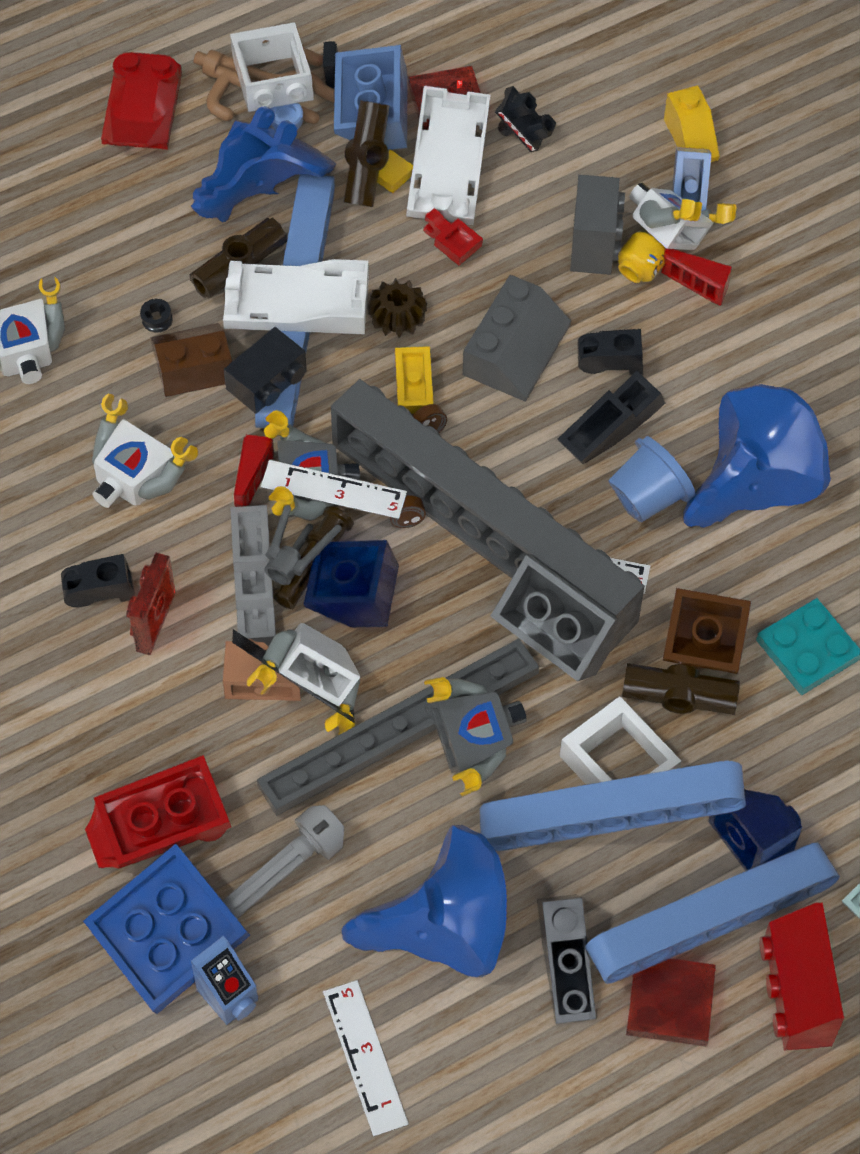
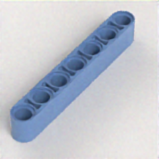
[479,761,746,851]
[586,842,840,984]

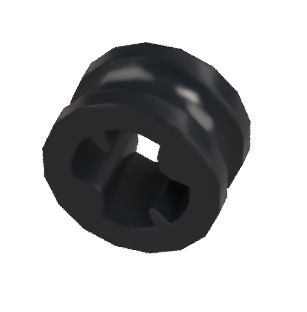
[140,298,173,333]

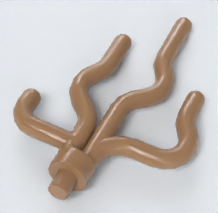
[193,40,335,124]

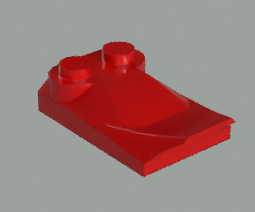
[101,52,182,150]
[85,755,231,869]

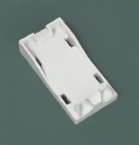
[406,86,490,225]
[223,259,369,334]

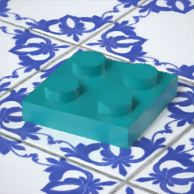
[756,598,860,696]

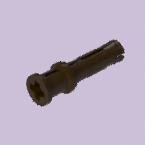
[274,506,354,610]

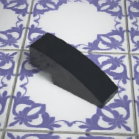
[558,371,666,464]

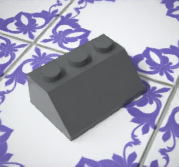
[462,275,571,402]
[490,554,618,681]

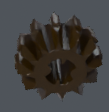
[368,277,427,339]

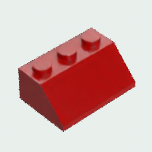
[760,902,844,1051]

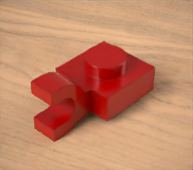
[423,208,483,266]

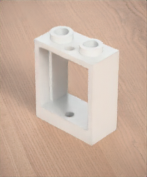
[230,22,313,112]
[560,696,681,785]

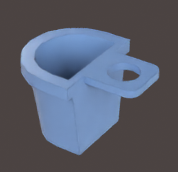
[608,436,695,522]

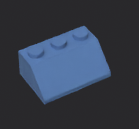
[334,45,407,150]

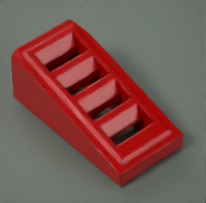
[661,248,732,306]
[234,434,274,507]

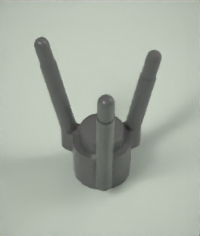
[264,505,342,585]

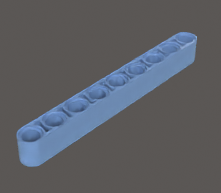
[255,174,335,428]

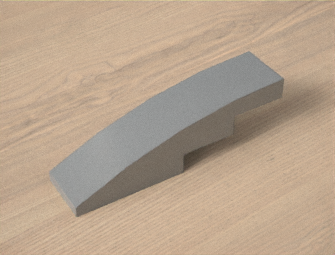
[230,505,276,646]

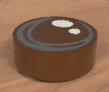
[413,404,447,433]
[389,495,426,528]

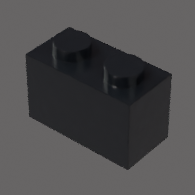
[224,327,307,414]

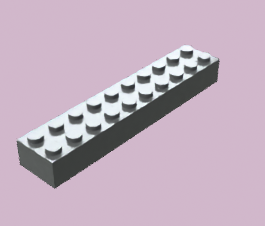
[331,379,645,652]

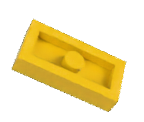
[395,346,433,414]

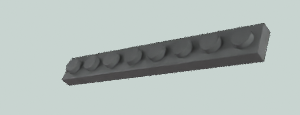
[257,638,539,816]

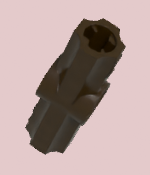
[344,100,390,207]
[190,217,287,299]
[622,663,740,715]

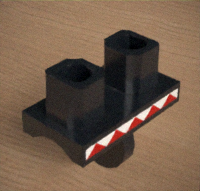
[495,86,556,152]

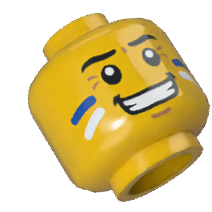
[618,232,666,283]

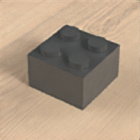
[570,174,625,275]

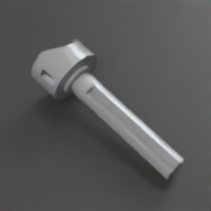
[223,805,344,919]

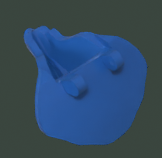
[191,106,336,222]
[683,384,831,528]
[341,825,507,978]

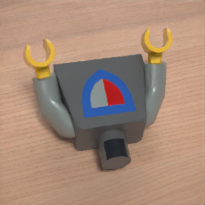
[264,410,360,521]
[424,677,527,796]

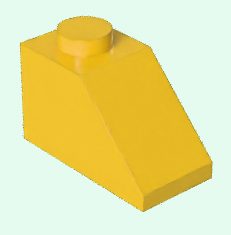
[664,85,720,162]

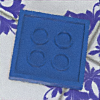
[83,844,250,1014]

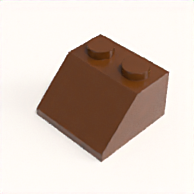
[150,323,232,397]
[663,588,751,674]

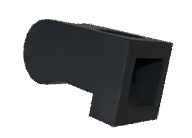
[577,329,643,375]
[61,553,136,608]

